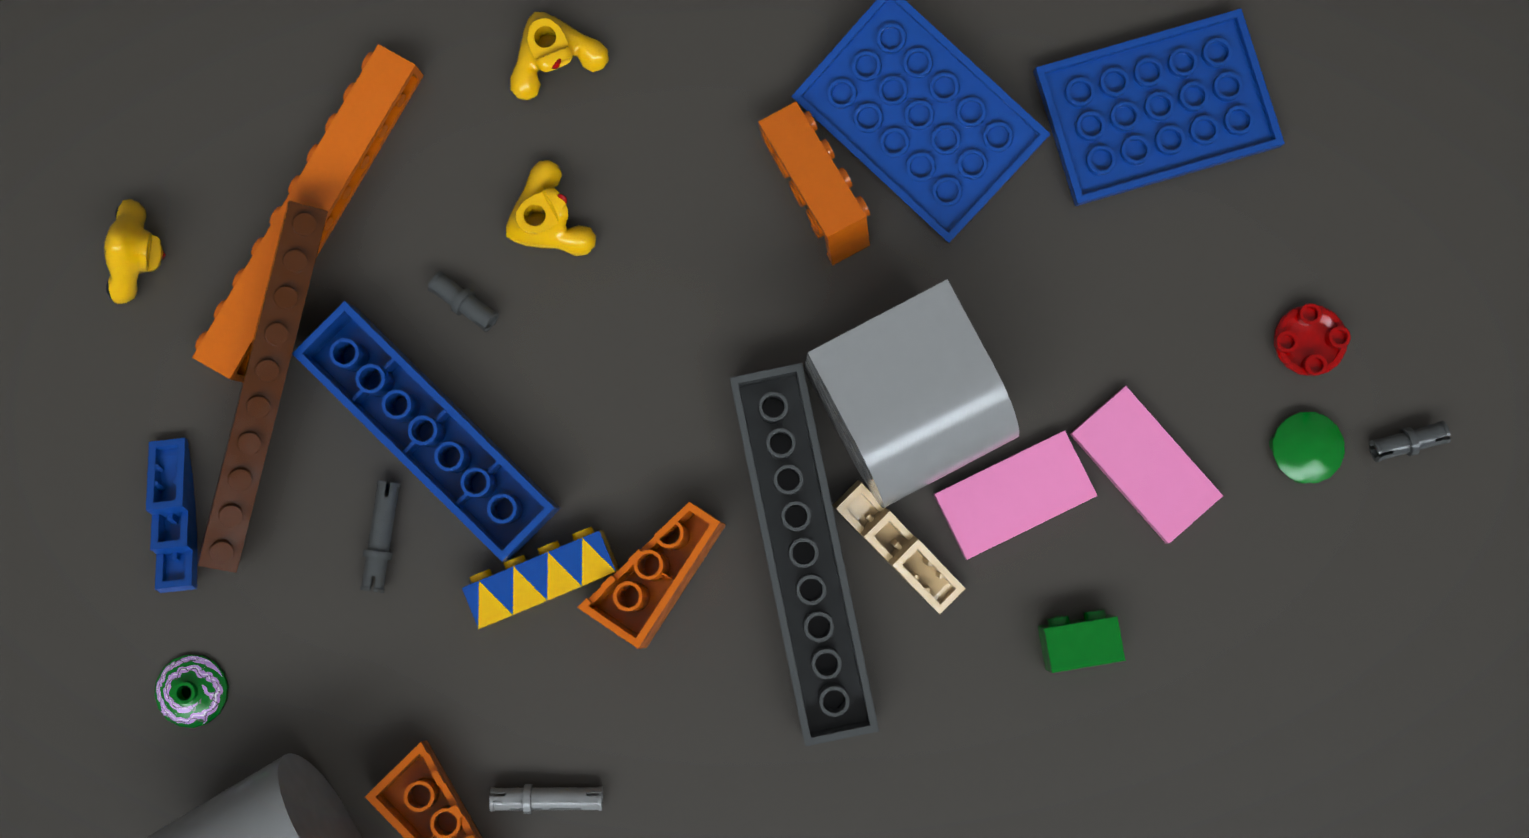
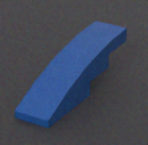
[146,438,198,593]

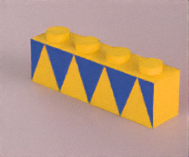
[462,526,619,629]

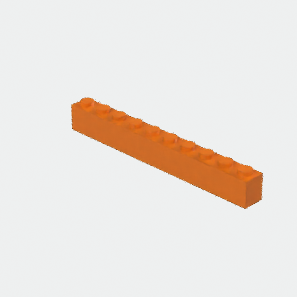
[192,44,424,382]

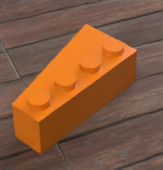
[758,102,870,266]
[577,502,726,649]
[365,740,482,838]

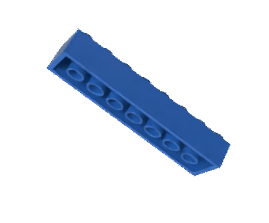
[292,301,561,562]

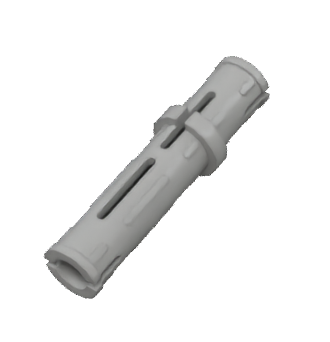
[489,784,603,814]

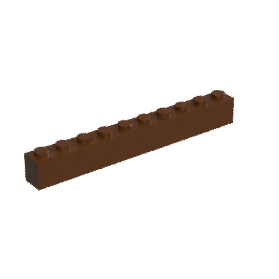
[198,201,328,573]

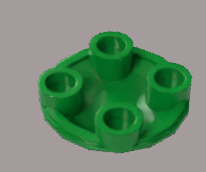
[1269,412,1345,484]

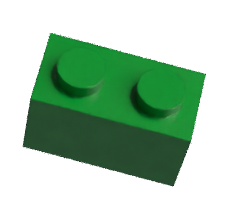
[1038,609,1126,673]

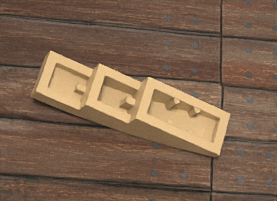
[832,480,966,614]

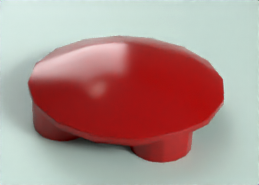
[1274,303,1351,376]

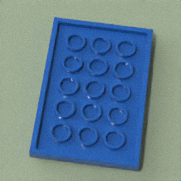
[791,0,1050,243]
[1033,9,1285,207]

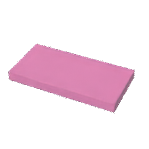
[1070,386,1223,544]
[933,430,1098,560]

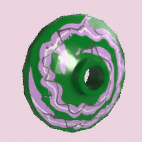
[154,654,229,728]

